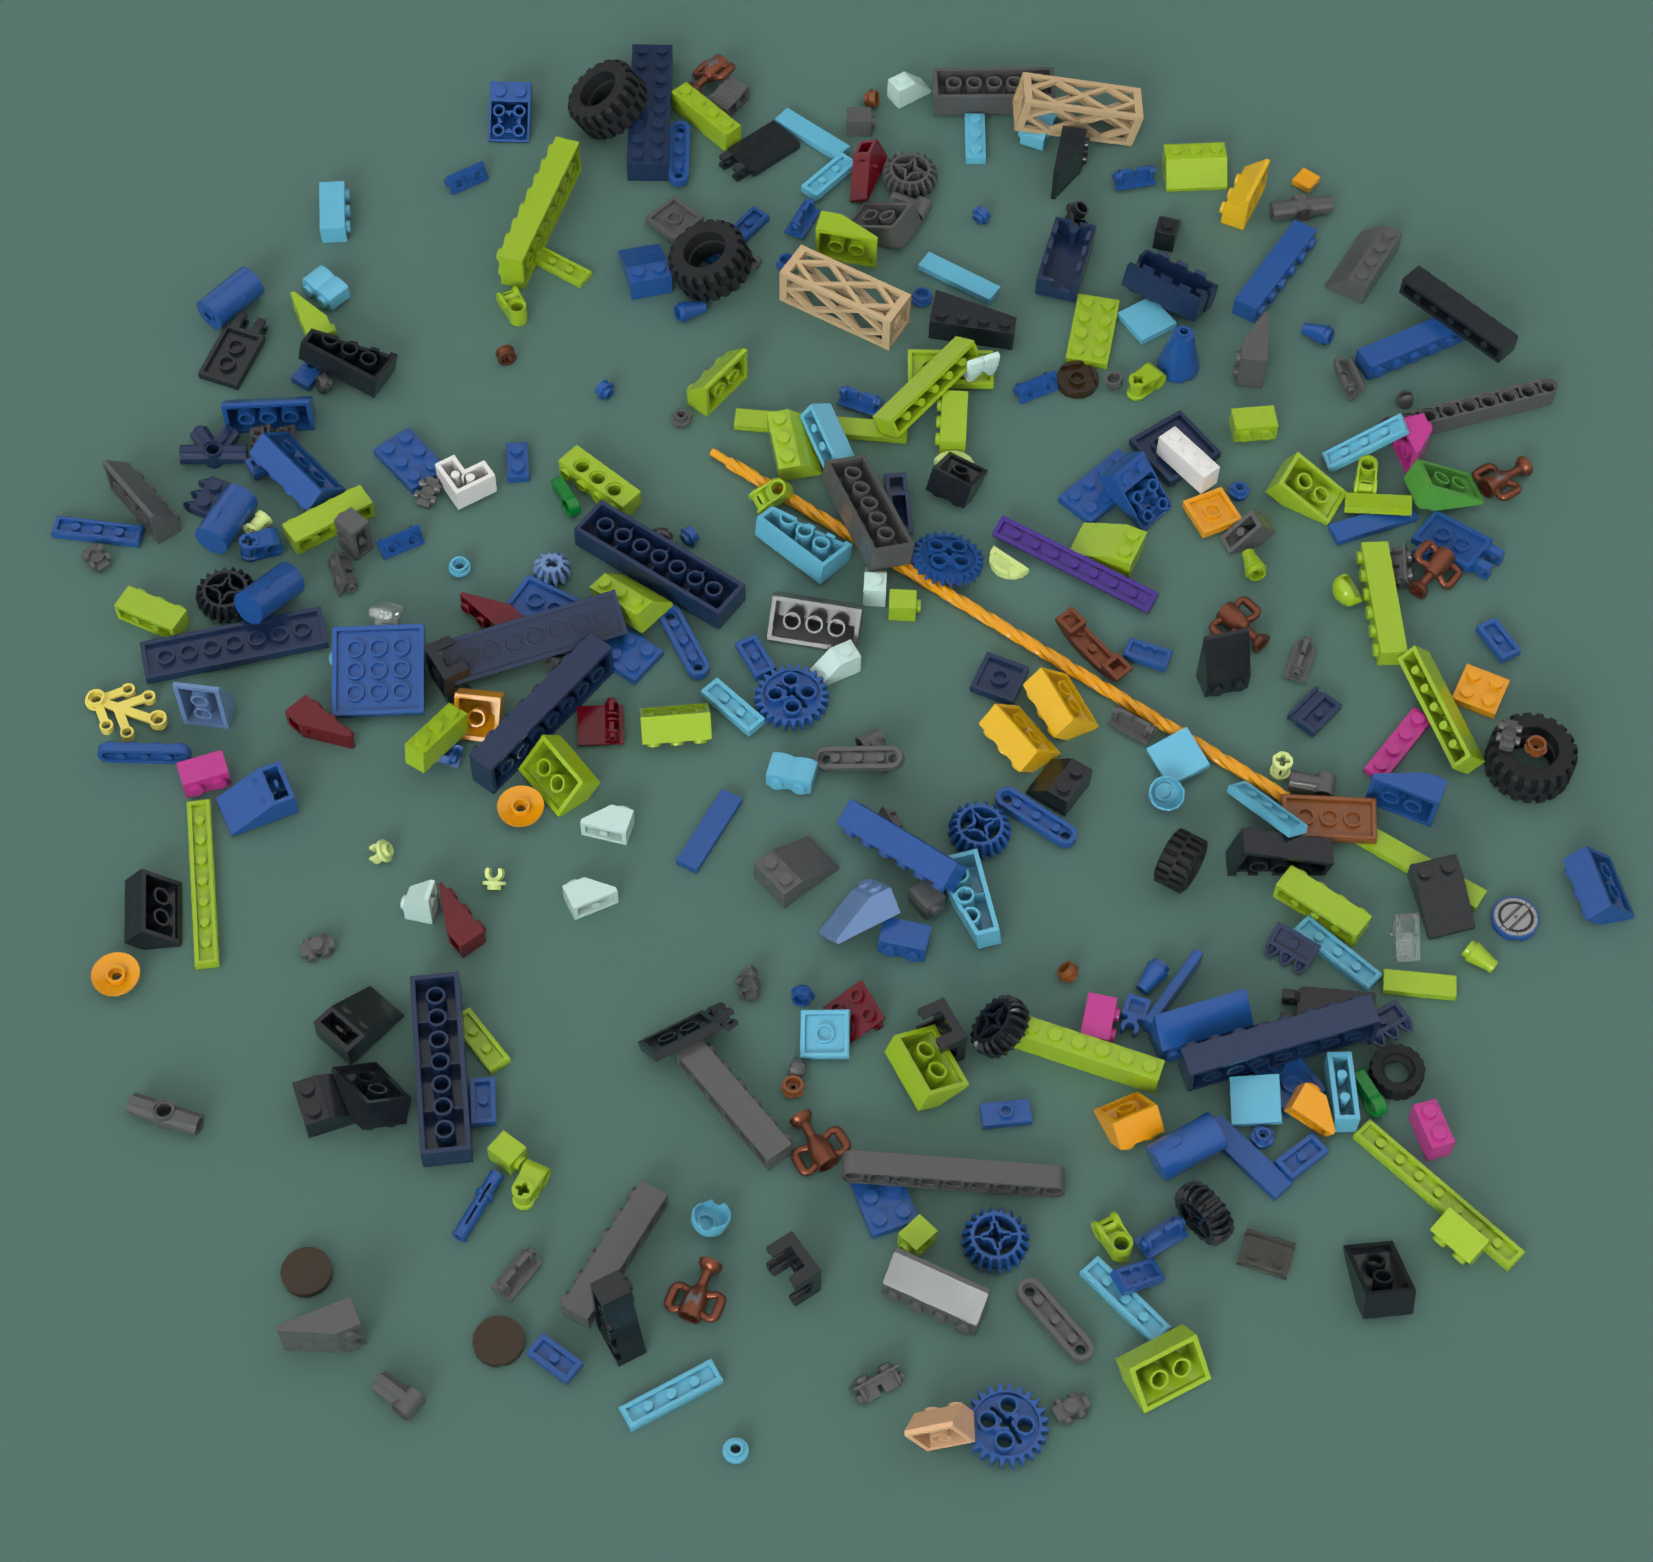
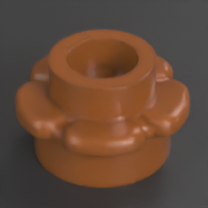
[864,89,880,109]
[1524,735,1547,758]
[1056,961,1079,983]
[781,1075,805,1099]

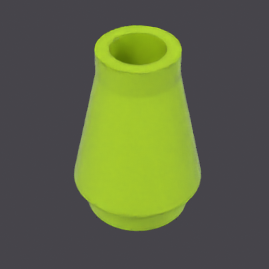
[1242,549,1267,581]
[1461,940,1498,973]

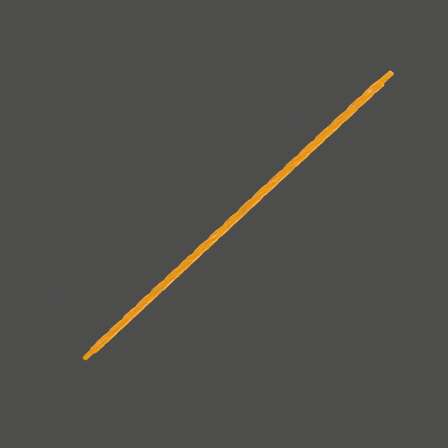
[710,448,1290,803]

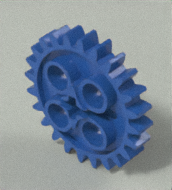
[911,531,984,588]
[754,664,829,732]
[967,1383,1049,1469]

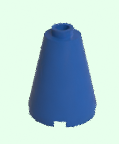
[1157,325,1200,384]

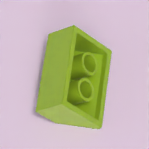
[1161,142,1228,192]
[686,348,748,417]
[767,409,822,481]
[589,573,673,633]
[639,703,712,748]
[518,734,601,817]
[884,1024,969,1112]
[1116,1324,1212,1414]

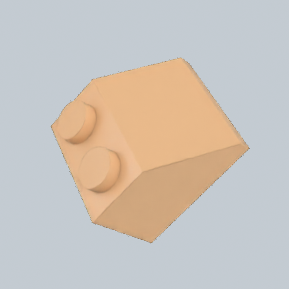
[904,1402,975,1451]

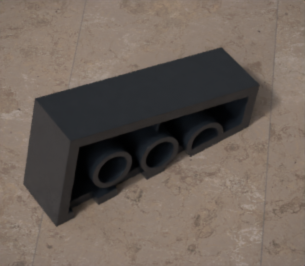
[928,290,1017,350]
[298,328,398,398]
[1225,827,1334,876]
[590,1269,647,1367]

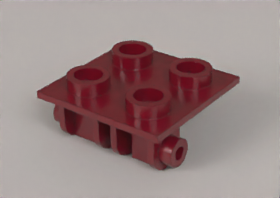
[577,697,624,746]
[823,980,886,1044]

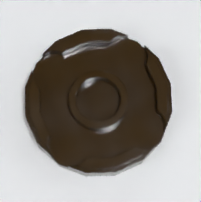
[1056,361,1099,399]
[280,1247,333,1298]
[472,1316,525,1367]

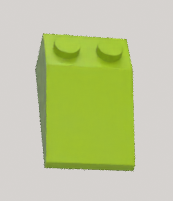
[815,211,878,268]
[1265,452,1347,525]
[1070,522,1147,578]

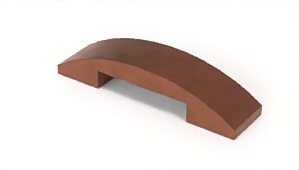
[1055,606,1133,682]

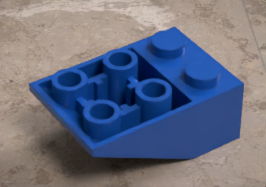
[488,81,533,143]
[1098,451,1173,531]
[216,761,299,837]

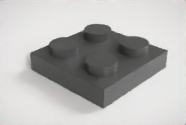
[645,195,704,244]

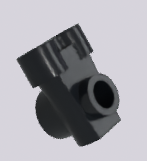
[1065,201,1089,226]

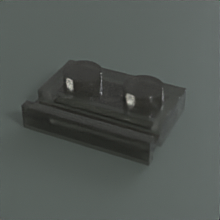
[1237,1228,1296,1280]

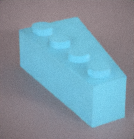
[755,506,853,584]
[944,849,1002,949]

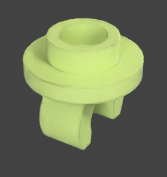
[369,839,394,864]
[482,868,506,890]

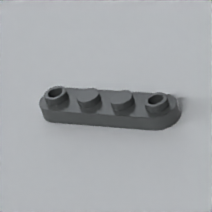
[814,746,905,771]
[1017,1278,1094,1364]

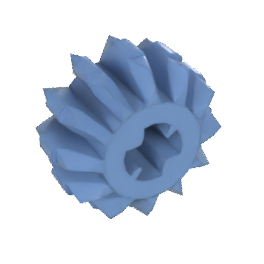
[533,550,572,588]

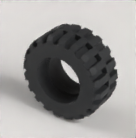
[568,59,647,140]
[668,219,753,302]
[1483,713,1578,803]

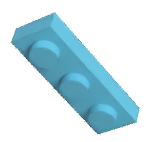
[964,113,986,164]
[801,152,853,201]
[701,678,765,737]

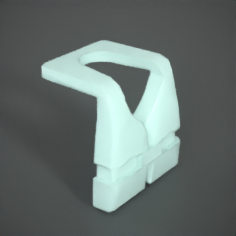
[963,351,1000,382]

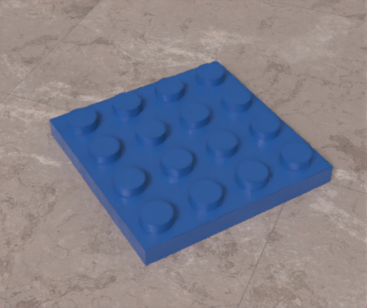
[332,624,425,718]

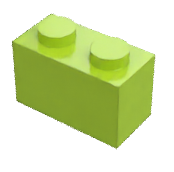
[1228,405,1279,442]
[1430,1207,1491,1266]

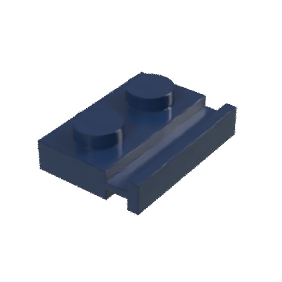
[1287,686,1342,738]

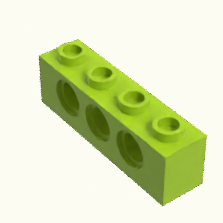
[558,445,642,516]

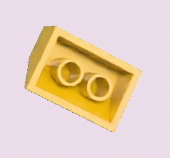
[1219,159,1271,230]
[1023,667,1099,740]
[979,703,1061,773]

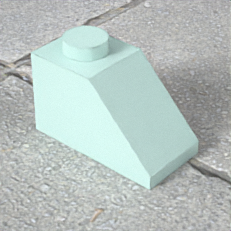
[887,71,931,109]
[863,567,887,607]
[810,639,861,686]
[580,805,635,846]
[562,877,619,920]
[400,879,439,924]

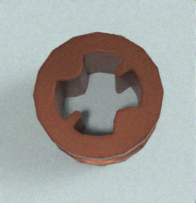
[495,345,517,366]

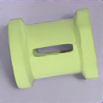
[243,510,273,533]
[1269,751,1293,781]

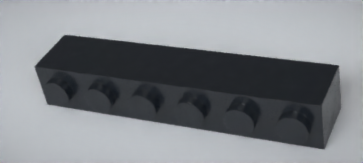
[1399,265,1519,363]

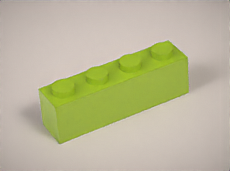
[671,82,741,151]
[282,485,376,555]
[1273,865,1372,947]

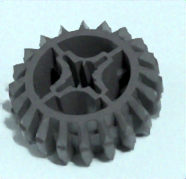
[882,150,938,199]

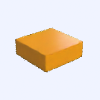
[1291,167,1321,194]

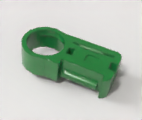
[551,476,581,518]
[1354,1068,1388,1119]

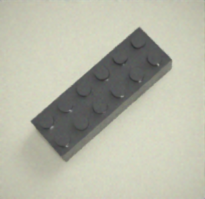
[932,67,1056,115]
[821,454,915,571]

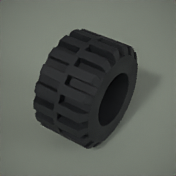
[1154,828,1208,894]

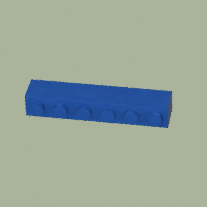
[1232,220,1317,323]
[1354,318,1465,381]
[837,799,968,893]

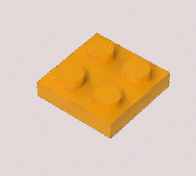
[1182,487,1242,539]
[1452,664,1510,719]

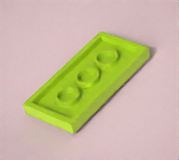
[1065,293,1120,370]
[907,349,994,389]

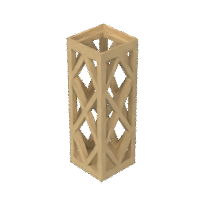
[1012,72,1144,146]
[779,245,911,350]

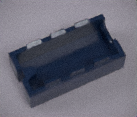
[1035,217,1097,303]
[1121,249,1219,322]

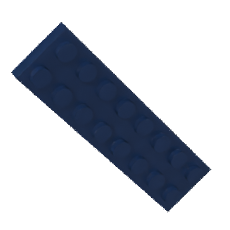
[441,590,628,686]
[140,606,329,684]

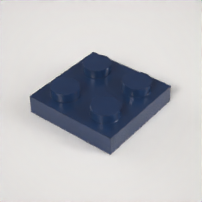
[970,652,1030,705]

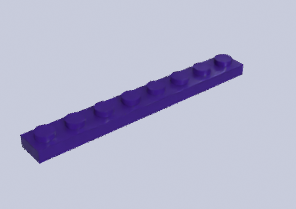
[992,515,1159,614]

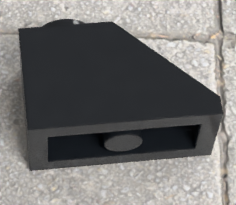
[1152,215,1182,253]

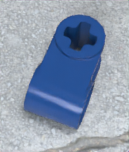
[239,527,284,562]

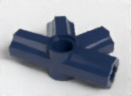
[179,424,248,469]

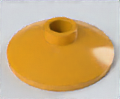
[497,785,544,827]
[91,952,141,997]

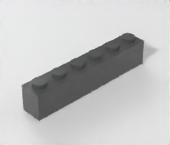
[677,1040,793,1171]
[560,1181,668,1329]

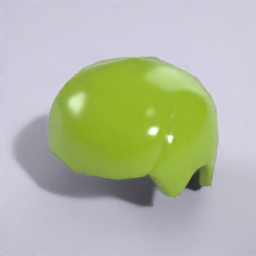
[1332,573,1363,607]

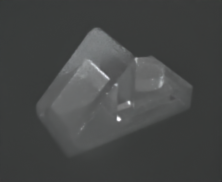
[369,601,406,625]
[1390,913,1421,962]

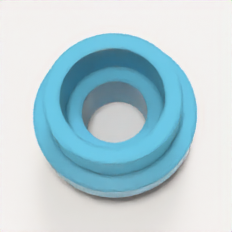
[448,556,471,578]
[722,1437,749,1464]

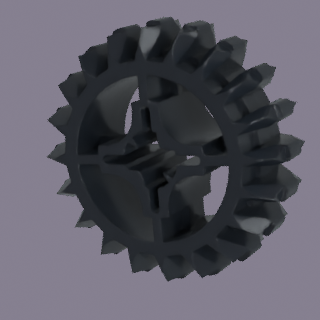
[195,567,254,624]
[970,994,1031,1059]
[1174,1180,1235,1246]

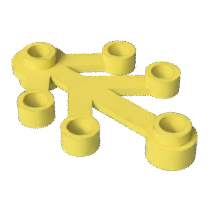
[85,683,168,742]

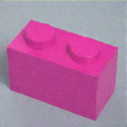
[176,750,232,798]
[1081,992,1121,1043]
[1408,1099,1455,1161]

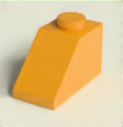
[1283,1082,1336,1138]

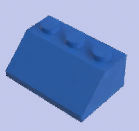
[1563,846,1635,925]

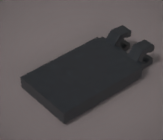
[719,120,800,182]
[198,312,268,390]
[1280,986,1376,1042]
[638,1002,739,1062]

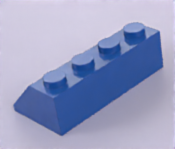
[221,396,315,434]
[249,432,346,511]
[1149,988,1254,1062]

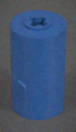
[197,266,265,330]
[195,484,258,554]
[234,562,305,625]
[1145,1112,1228,1182]

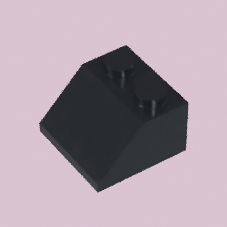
[925,452,988,508]
[1026,758,1092,817]

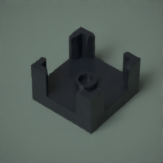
[424,635,472,704]
[916,997,967,1062]
[766,1231,821,1307]

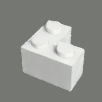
[435,455,497,510]

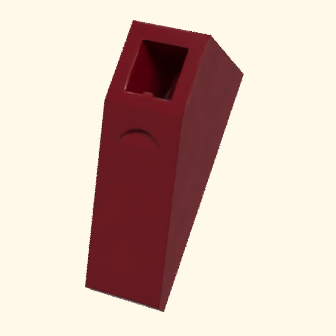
[850,139,888,203]
[460,592,524,628]
[285,694,355,749]
[439,882,486,958]

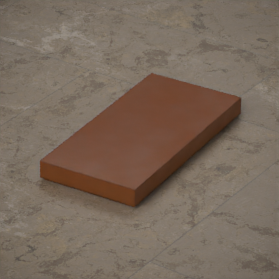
[1281,794,1377,844]

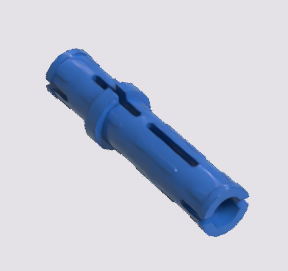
[452,1170,504,1242]

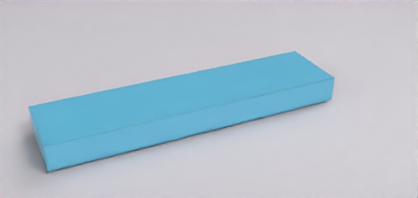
[774,108,850,159]
[918,252,1001,305]
[1322,413,1410,473]
[1227,780,1308,838]
[1293,915,1383,992]
[1079,1256,1171,1342]
[619,1359,724,1432]

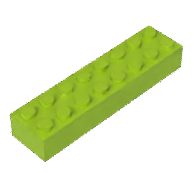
[496,136,582,290]

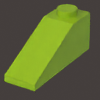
[290,291,337,336]

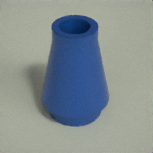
[674,301,707,322]
[1301,322,1335,346]
[1136,958,1169,995]

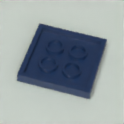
[1129,410,1221,487]

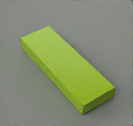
[533,246,593,289]
[1344,492,1412,516]
[1382,969,1457,1001]
[463,1007,511,1075]

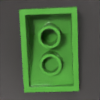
[1404,458,1484,511]

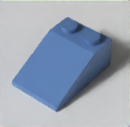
[172,682,236,729]
[819,879,900,944]

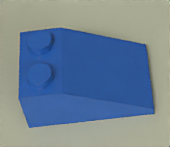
[618,243,673,300]
[1366,773,1448,827]

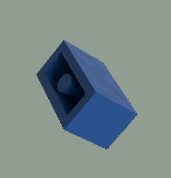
[878,917,932,962]

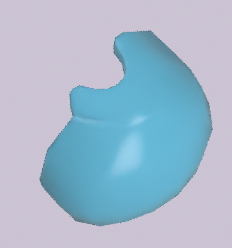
[1148,775,1185,811]
[690,1199,731,1237]

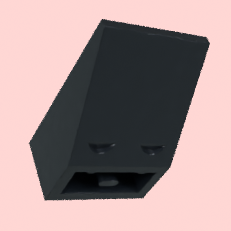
[313,986,405,1065]

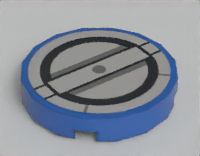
[1491,896,1540,941]

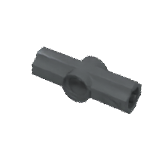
[1269,193,1334,221]
[126,1092,205,1136]

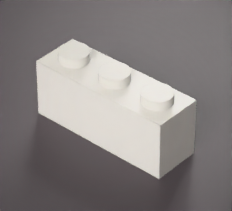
[1156,426,1220,494]

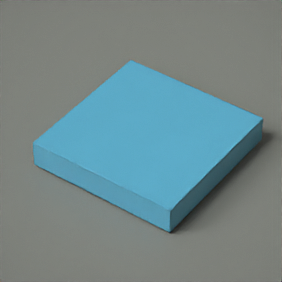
[1117,299,1177,345]
[1146,727,1210,783]
[800,1009,850,1060]
[1229,1074,1283,1127]

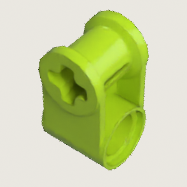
[496,286,528,327]
[1126,362,1167,401]
[1352,455,1378,494]
[748,478,793,515]
[511,1159,551,1211]
[1091,1211,1133,1263]

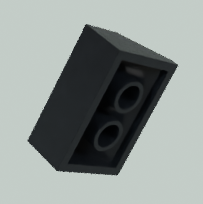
[124,869,182,950]

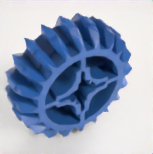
[948,800,1012,861]
[961,1206,1030,1275]

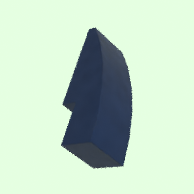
[883,472,913,534]

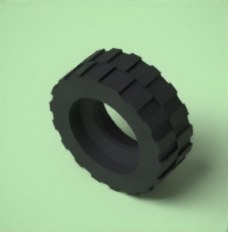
[1368,1043,1426,1101]

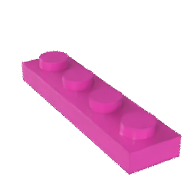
[1363,707,1430,778]

